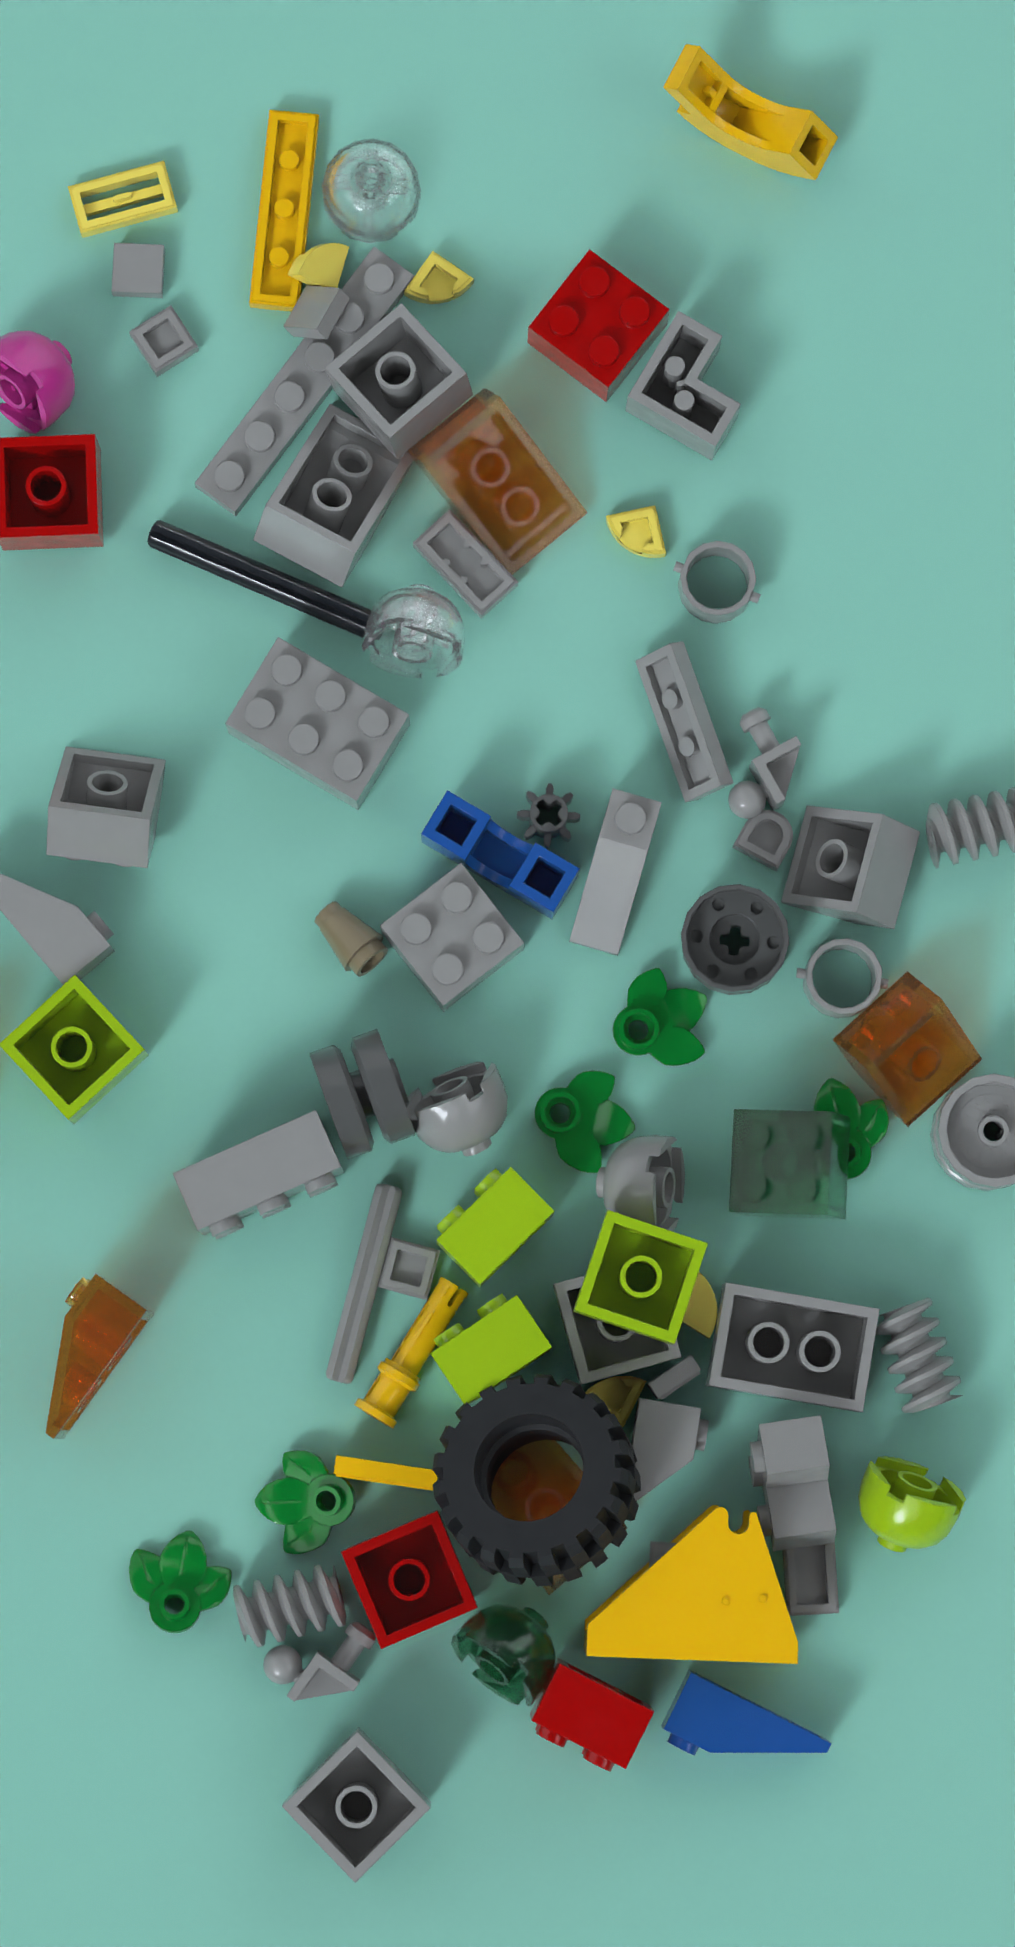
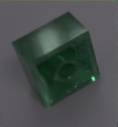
[729,1109,850,1219]

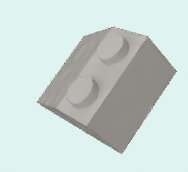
[253,404,418,587]

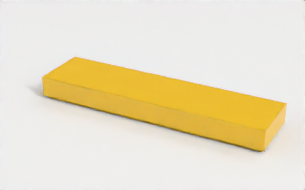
[249,110,320,312]

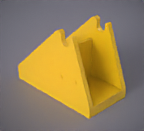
[584,1505,798,1664]

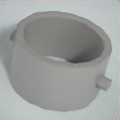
[673,541,761,624]
[796,938,889,1018]

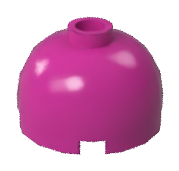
[0,331,75,434]

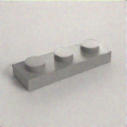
[635,641,734,802]

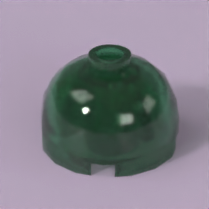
[451,1604,556,1706]

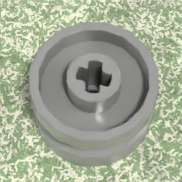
[930,1074,1015,1191]

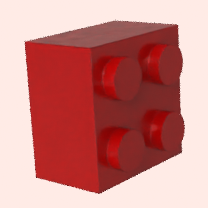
[527,249,670,402]
[0,434,104,551]
[341,1509,478,1649]
[530,1658,654,1772]

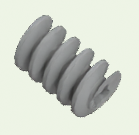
[926,787,1015,868]
[876,1298,963,1413]
[233,1565,346,1647]

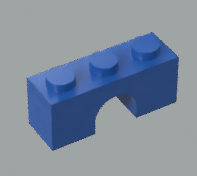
[421,790,580,919]

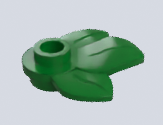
[613,968,707,1066]
[534,1070,635,1173]
[786,1078,889,1180]
[255,1450,356,1554]
[129,1530,232,1633]

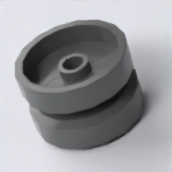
[309,1029,415,1160]

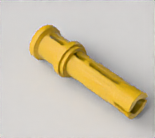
[354,1277,469,1429]

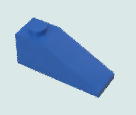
[661,1669,832,1756]

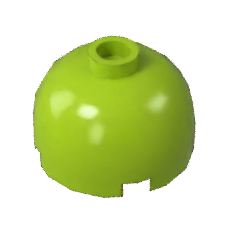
[858,1456,966,1553]

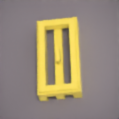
[68,161,178,238]

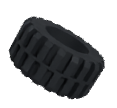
[432,1374,641,1586]

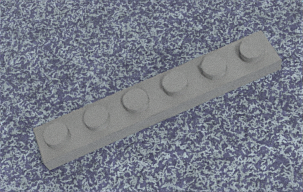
[195,247,414,516]

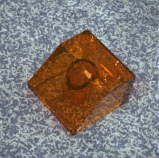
[832,971,982,1127]

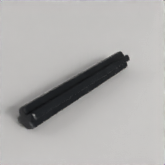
[147,520,383,641]

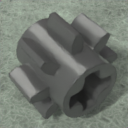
[517,783,580,849]

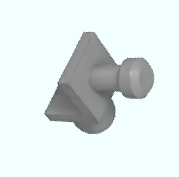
[728,707,801,819]
[263,1622,376,1702]

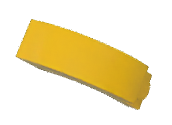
[663,44,838,180]

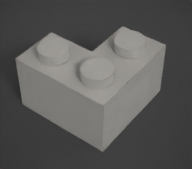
[625,311,741,460]
[748,1415,837,1552]

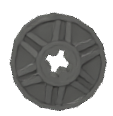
[681,884,789,995]

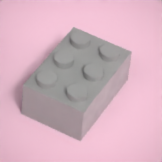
[225,637,410,810]
[173,1110,344,1239]
[705,1282,880,1412]

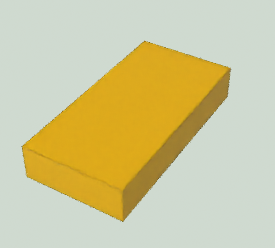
[333,1455,438,1491]

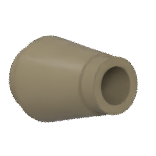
[314,901,388,977]

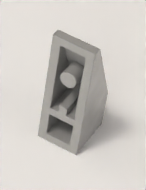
[569,788,662,956]
[0,874,115,985]

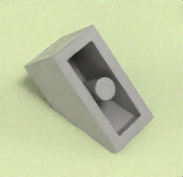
[631,1398,709,1501]

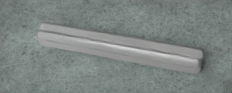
[326,1183,402,1384]

